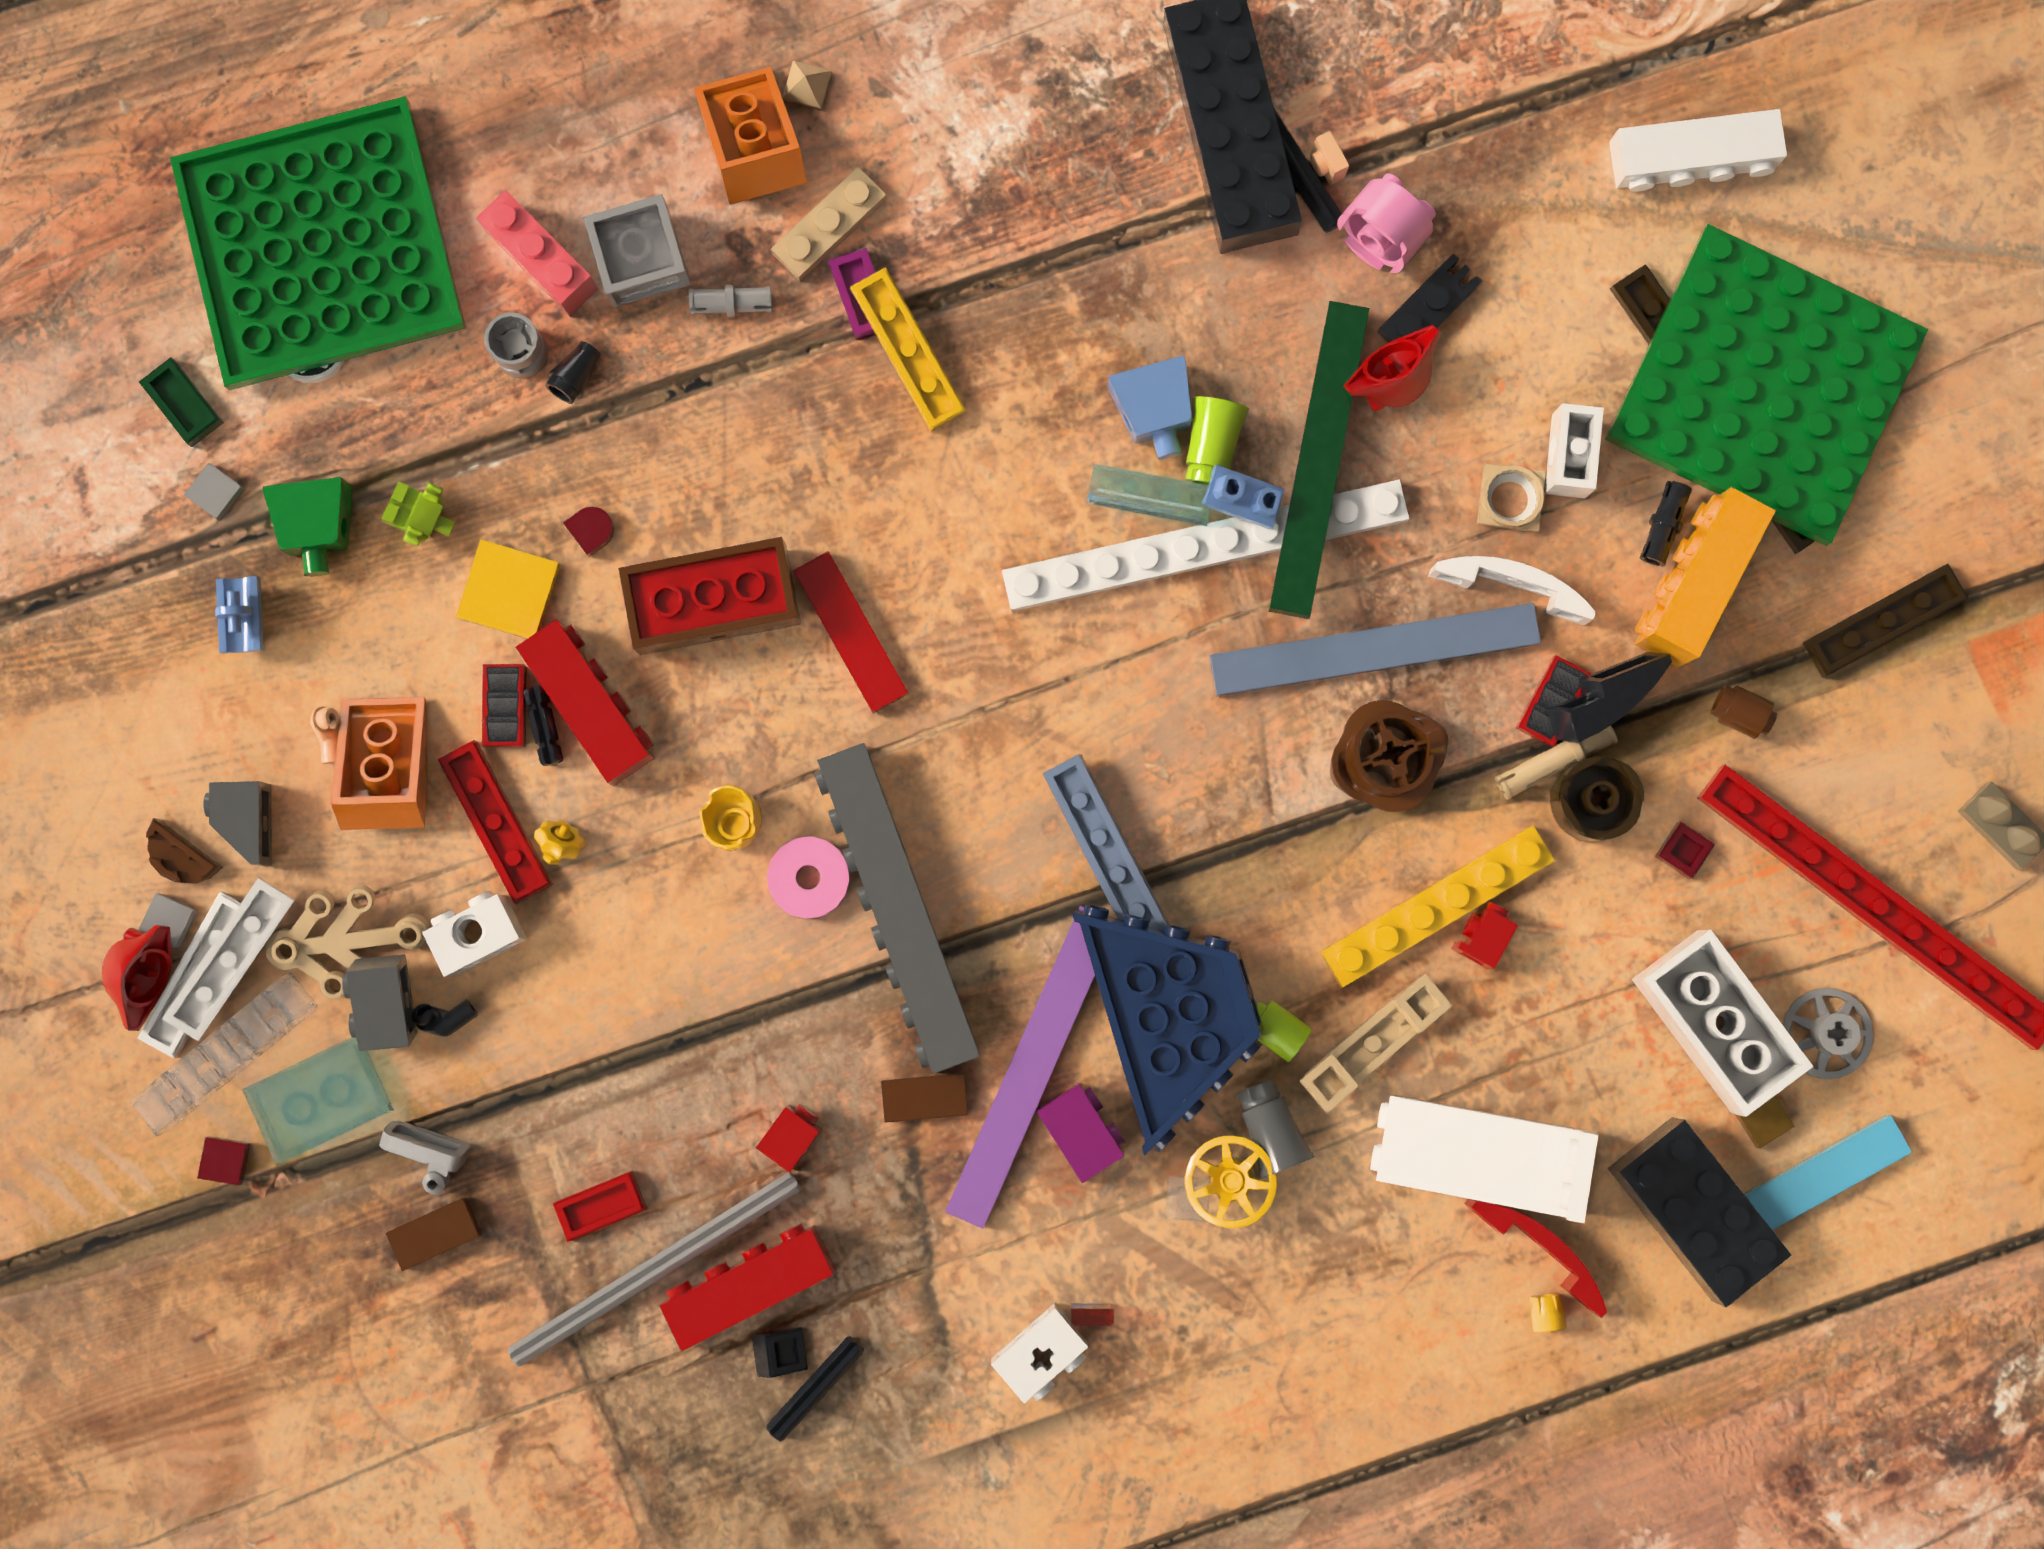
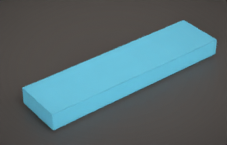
[1744,1115,1912,1230]

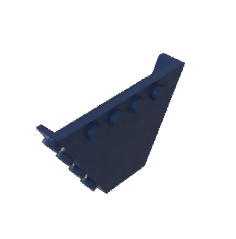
[1072,904,1264,1155]

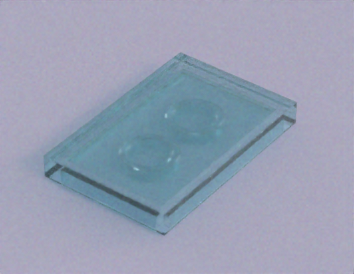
[242,1037,394,1165]

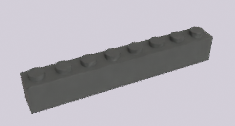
[814,743,980,1074]

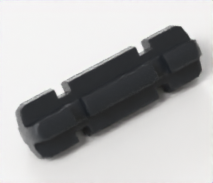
[524,685,563,766]

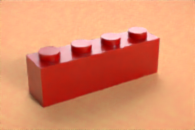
[515,619,655,786]
[659,1223,836,1352]

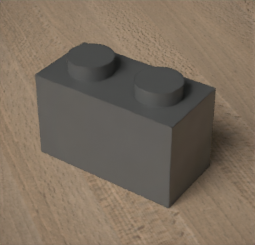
[342,954,417,1051]

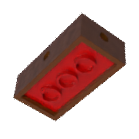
[618,537,802,656]

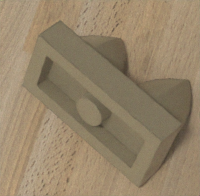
[1958,782,2044,870]

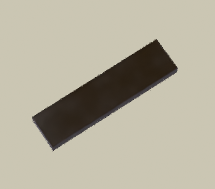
[1802,563,1969,678]

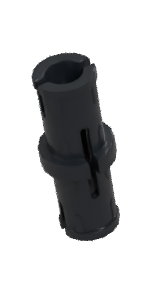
[1639,481,1692,567]

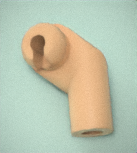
[310,706,340,764]

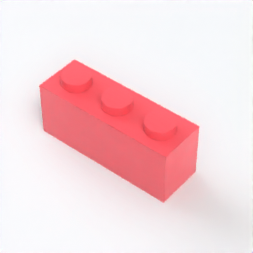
[476,190,598,317]

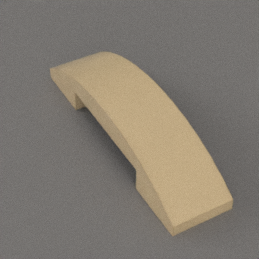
[1299,974,1453,1113]

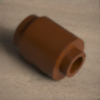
[1710,685,1777,739]

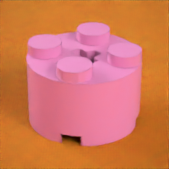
[1337,173,1436,273]

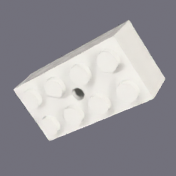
[1632,929,1814,1117]

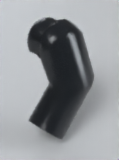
[412,999,478,1037]

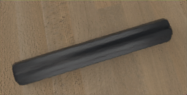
[1273,106,1342,233]

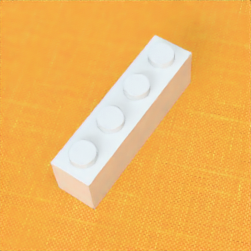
[1609,109,1787,192]

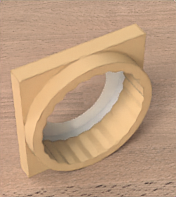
[1477,463,1546,533]

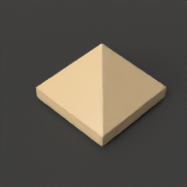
[782,61,832,110]

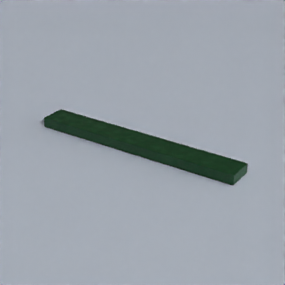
[1269,301,1370,619]

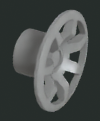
[1783,988,1873,1079]

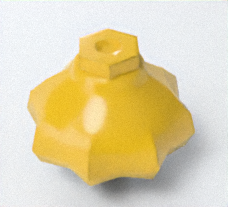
[534,820,586,865]

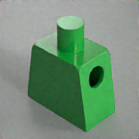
[263,477,352,577]

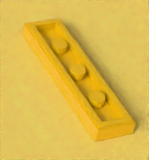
[850,267,966,432]

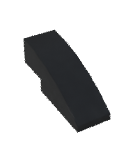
[1548,652,1672,743]

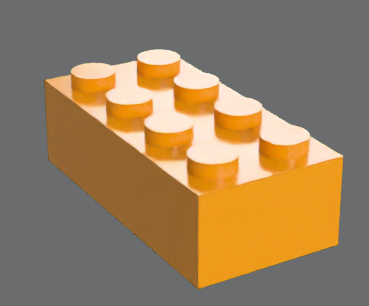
[1634,487,1776,668]

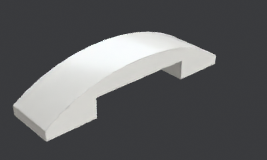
[1428,556,1596,625]

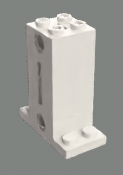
[1370,1095,1598,1223]

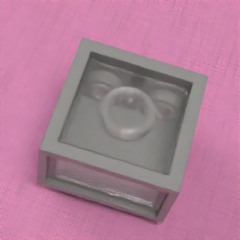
[583,194,691,307]

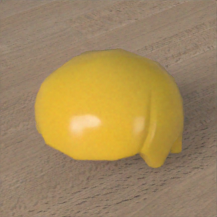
[699,784,762,852]

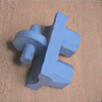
[1202,465,1285,529]
[215,576,264,654]

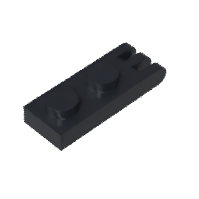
[1377,253,1483,343]

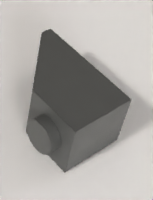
[203,781,272,867]

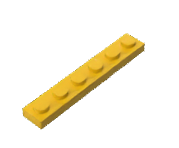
[1320,826,1555,988]

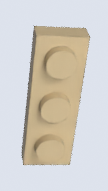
[771,167,887,282]

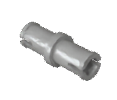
[689,284,772,317]

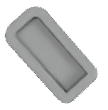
[379,1121,470,1195]

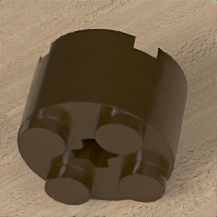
[1550,756,1644,842]

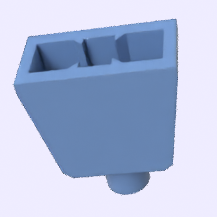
[1107,355,1192,460]

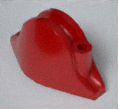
[1344,325,1440,411]
[102,925,172,1031]

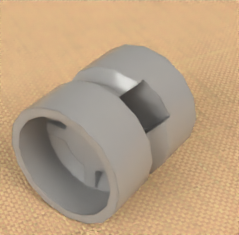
[484,312,549,379]

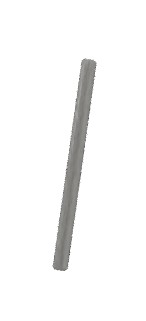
[508,1172,801,1366]

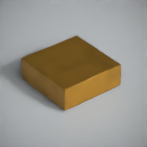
[1736,1096,1795,1148]

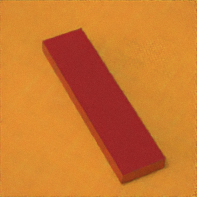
[793,551,909,714]
[437,740,554,904]

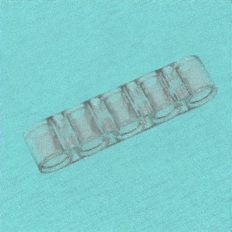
[130,973,318,1136]

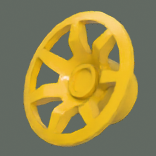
[1185,1135,1277,1228]

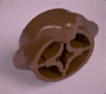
[1330,700,1448,812]

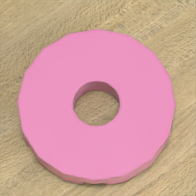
[767,836,850,919]

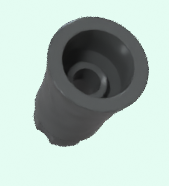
[1237,1079,1315,1178]

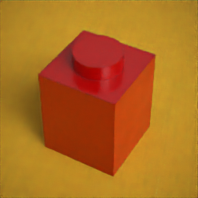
[756,1104,822,1173]

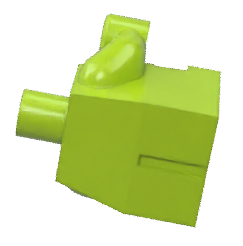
[381,481,455,546]

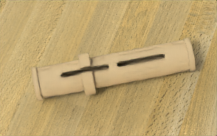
[1495,726,1618,800]

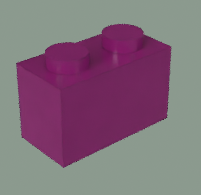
[1036,1083,1126,1183]

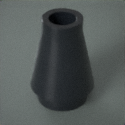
[545,341,601,404]

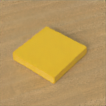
[456,539,561,639]

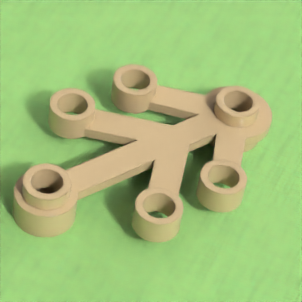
[265,885,430,998]

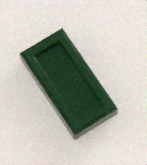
[139,357,224,447]

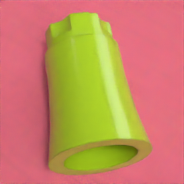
[1185,396,1249,487]

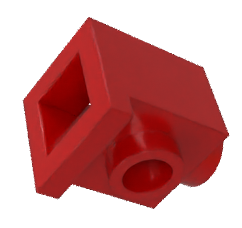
[1451,902,1518,969]

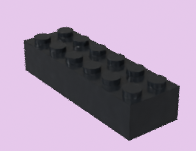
[1163,0,1302,254]

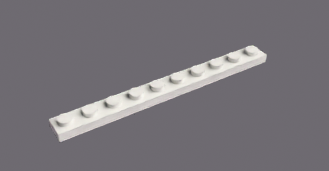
[1002,479,1409,612]

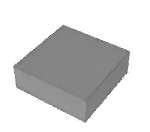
[184,462,245,521]
[138,893,198,948]

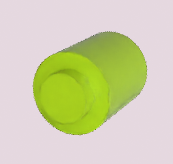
[1256,999,1312,1062]

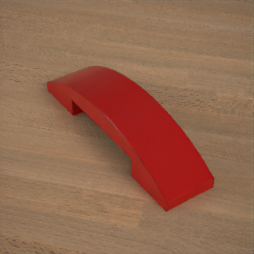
[1464,1199,1607,1318]

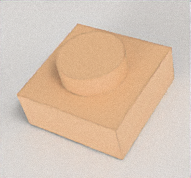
[1310,131,1349,186]

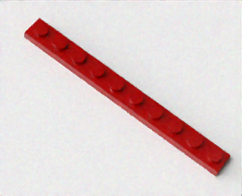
[1697,764,2044,1050]

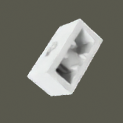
[991,1303,1088,1404]

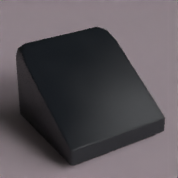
[752,1327,808,1378]

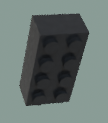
[1608,1117,1792,1308]

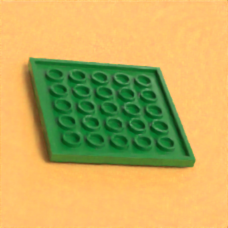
[170,96,466,391]
[1605,224,1928,546]

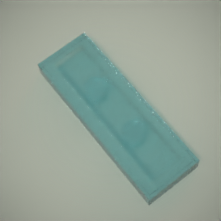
[1086,464,1210,526]

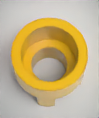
[1530,1293,1567,1332]

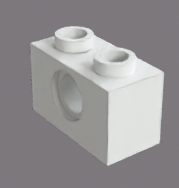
[1544,403,1604,499]
[422,891,527,977]

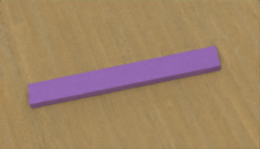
[945,906,1095,1229]

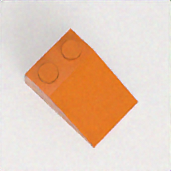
[694,66,808,205]
[331,697,427,830]

